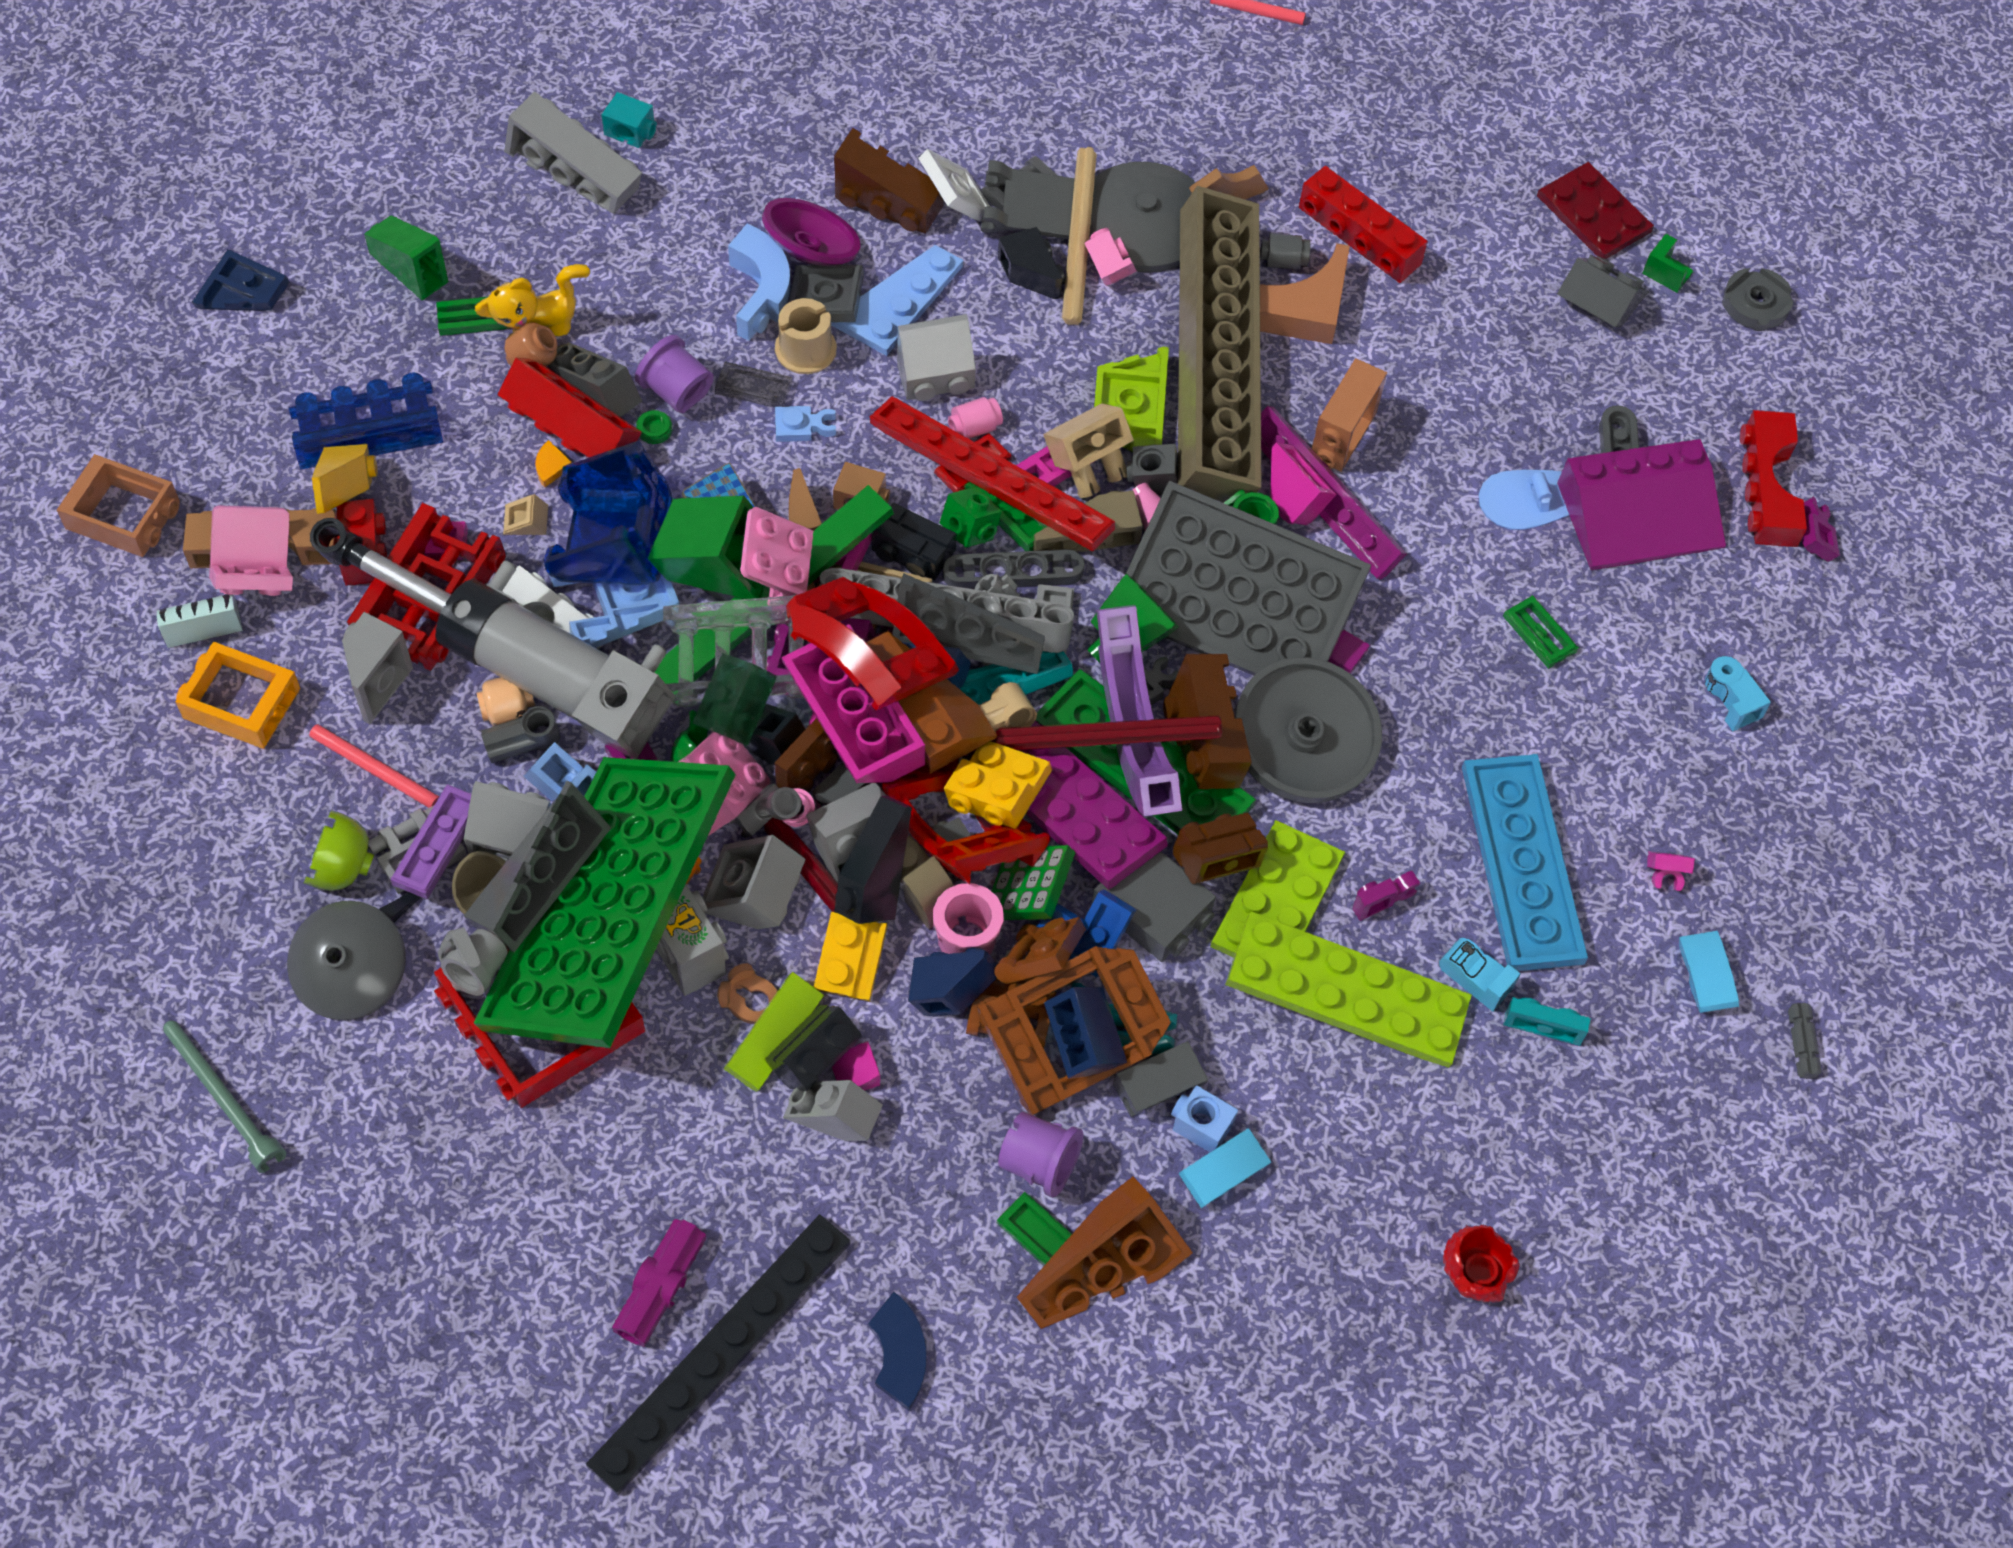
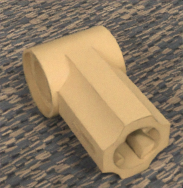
[979,682,1037,733]

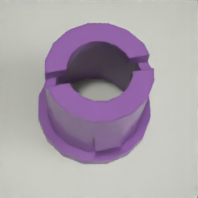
[635,335,714,413]
[998,1111,1084,1198]

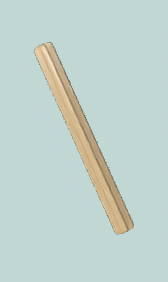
[1062,147,1097,325]

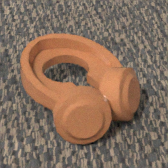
[717,963,777,1024]

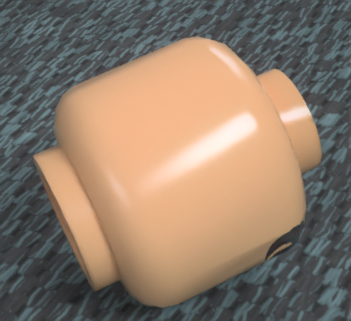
[477,677,535,726]

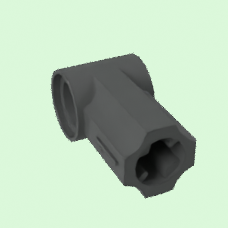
[481,706,561,764]

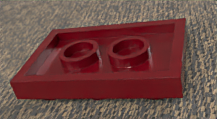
[1537,162,1654,259]

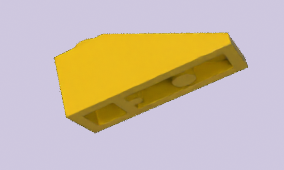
[312,444,378,514]

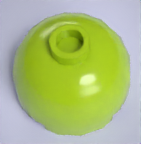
[303,810,374,891]

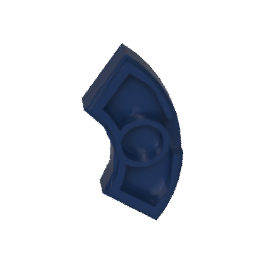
[868,1292,927,1411]

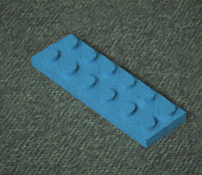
[1462,754,1588,971]

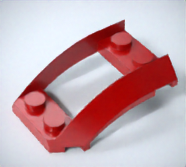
[786,577,959,711]
[882,759,1050,885]

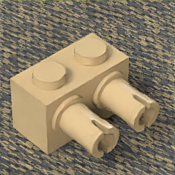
[1043,403,1134,498]

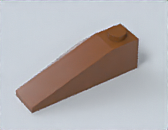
[866,631,997,774]
[1017,1176,1193,1329]

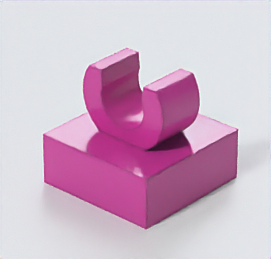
[1647,851,1695,891]

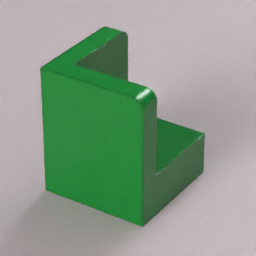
[1642,234,1693,293]

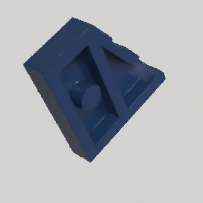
[192,249,290,310]

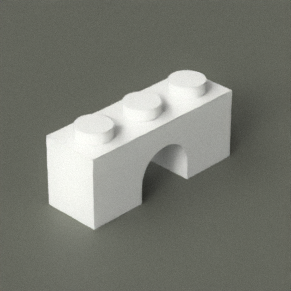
[502,565,601,649]

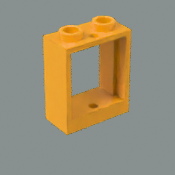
[175,641,301,749]

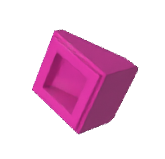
[832,1041,880,1091]

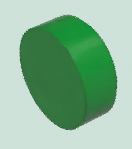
[636,410,672,444]

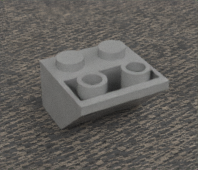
[464,781,551,861]
[806,783,886,883]

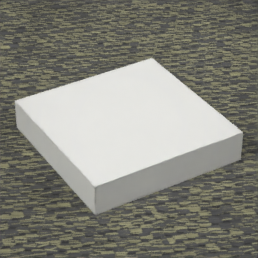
[918,149,990,222]

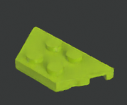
[1094,346,1169,452]

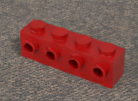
[1298,165,1428,283]
[497,358,642,471]

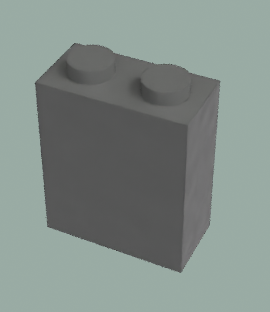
[1092,851,1216,962]

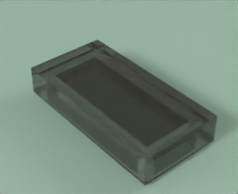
[714,361,792,408]

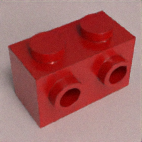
[336,499,387,586]

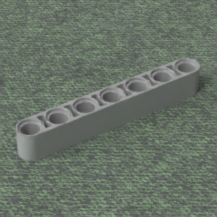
[819,568,1074,653]

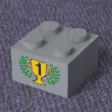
[656,884,729,996]

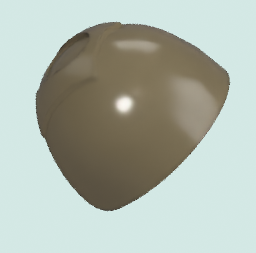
[452,851,506,914]

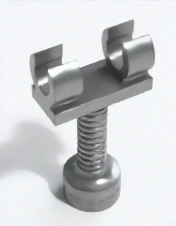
[730,784,801,838]

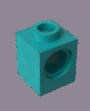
[601,92,657,148]

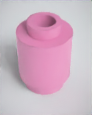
[948,397,1003,439]

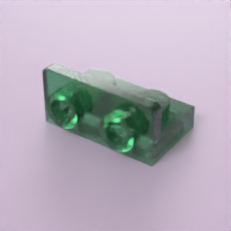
[693,653,777,746]

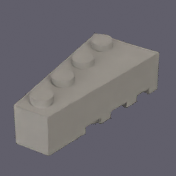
[504,91,642,214]

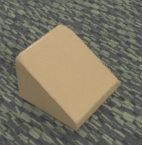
[503,494,548,535]

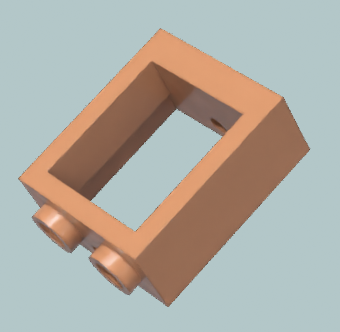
[1312,358,1388,472]
[57,454,180,557]

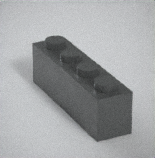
[464,781,611,952]

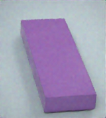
[390,784,471,900]

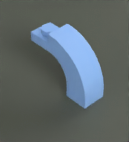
[728,223,791,341]

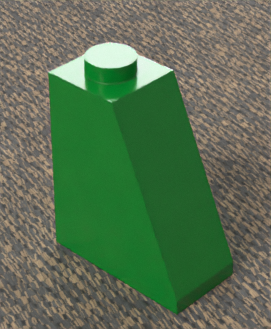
[364,215,449,300]

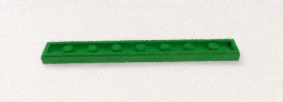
[655,485,894,698]

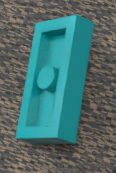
[1503,997,1591,1046]

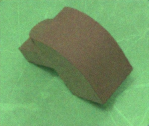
[900,835,954,930]

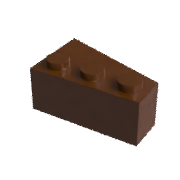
[834,128,944,234]
[1163,654,1252,789]

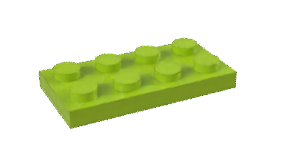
[1210,820,1345,958]

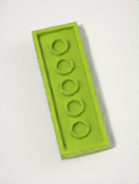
[1225,911,1472,1068]

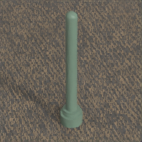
[163,1020,286,1173]

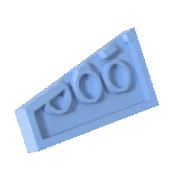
[831,245,963,356]

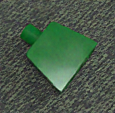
[1087,574,1179,663]

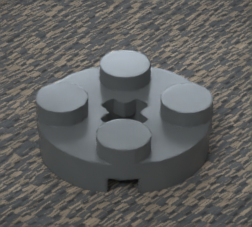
[1722,268,1793,331]

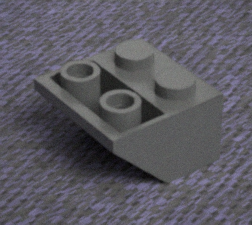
[1557,255,1649,327]

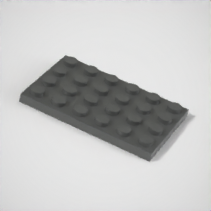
[1125,481,1371,676]

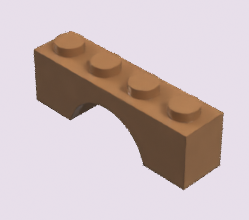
[183,508,338,569]

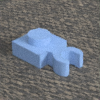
[775,406,836,442]

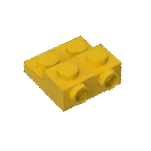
[944,741,1052,829]

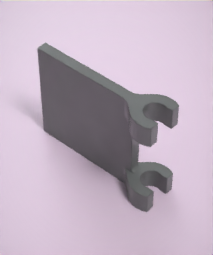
[981,160,1075,239]

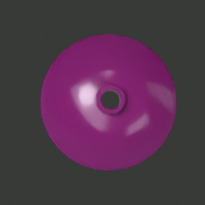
[762,198,861,266]

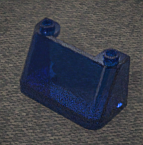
[543,440,672,586]

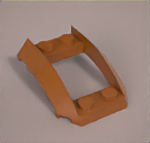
[977,946,1171,1115]

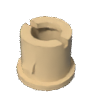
[775,298,837,374]

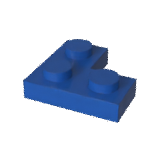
[1037,889,1137,978]

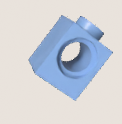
[1171,1085,1238,1152]

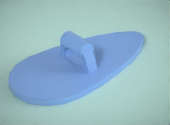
[1479,469,1569,530]

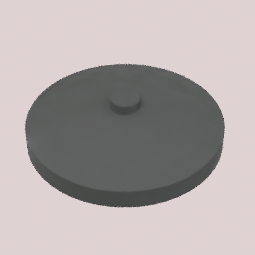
[1089,161,1196,273]
[1234,657,1382,803]

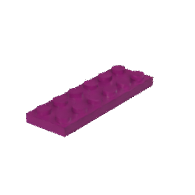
[964,721,1167,890]

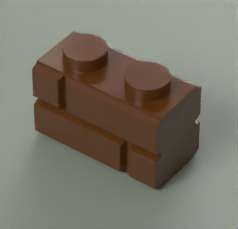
[1173,813,1268,884]

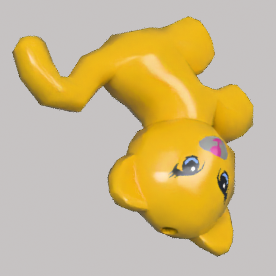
[475,264,590,336]

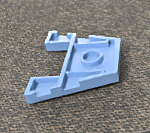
[546,555,680,648]

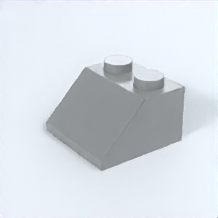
[897,314,976,401]
[342,612,413,724]
[702,835,805,929]

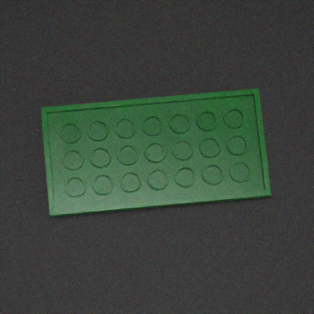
[474,757,736,1048]

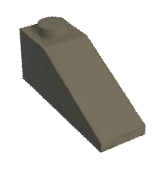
[1033,490,1143,552]

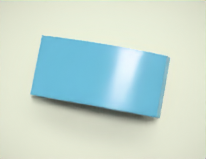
[1679,931,1739,1013]
[1179,1128,1271,1208]

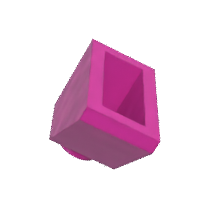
[1270,442,1337,525]

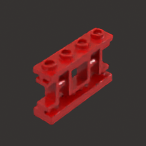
[347,502,506,671]

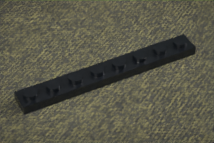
[586,1214,851,1495]

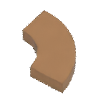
[1189,165,1269,199]

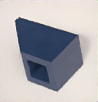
[908,948,998,1017]

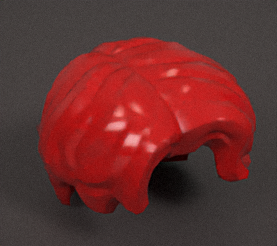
[1443,1224,1520,1303]

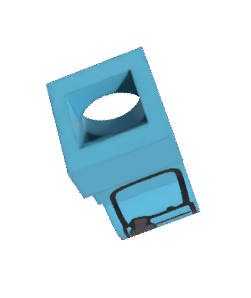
[1705,656,1771,731]
[1439,938,1521,1012]

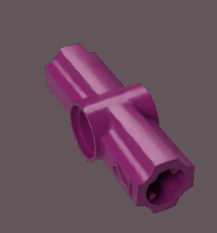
[612,1219,707,1347]

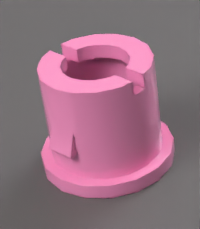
[933,883,1004,954]

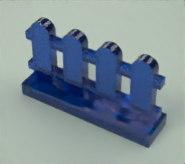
[289,372,443,470]

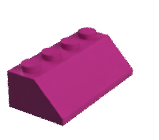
[782,624,925,783]

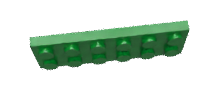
[1035,669,1256,834]

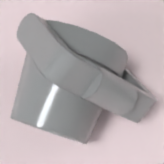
[438,927,508,996]

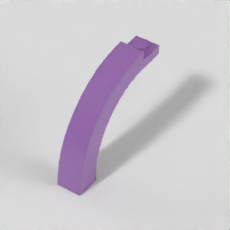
[1096,605,1182,816]

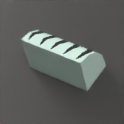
[157,594,243,648]

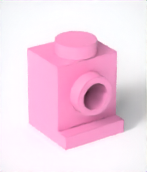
[1085,228,1137,286]

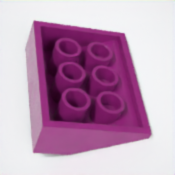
[1557,439,1726,570]

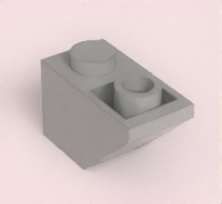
[783,1080,883,1141]

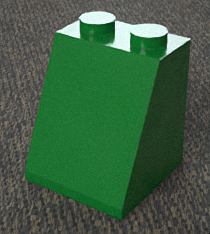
[648,495,763,600]

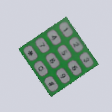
[991,845,1076,920]

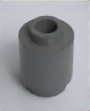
[1260,233,1310,270]

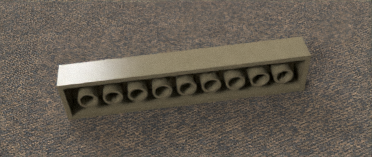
[1178,186,1261,503]

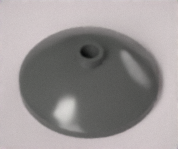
[287,901,406,1020]

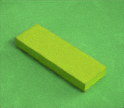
[723,972,824,1092]

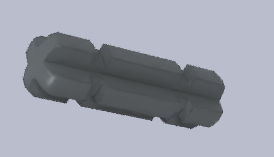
[1788,1003,1822,1079]

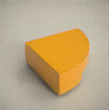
[535,440,573,488]

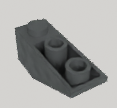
[547,342,642,417]

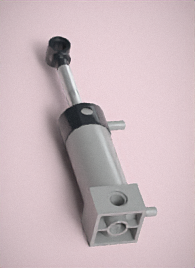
[310,518,676,759]

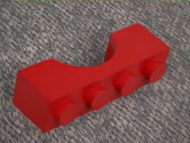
[1740,410,1807,547]

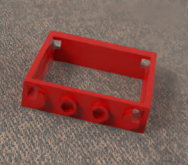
[434,949,645,1108]

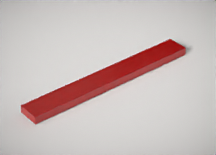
[869,396,1115,552]

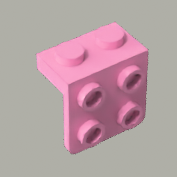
[209,505,293,596]
[740,507,814,611]
[678,724,770,836]

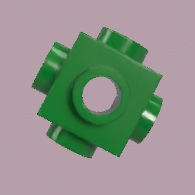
[939,487,1002,548]

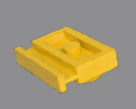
[814,912,888,1002]

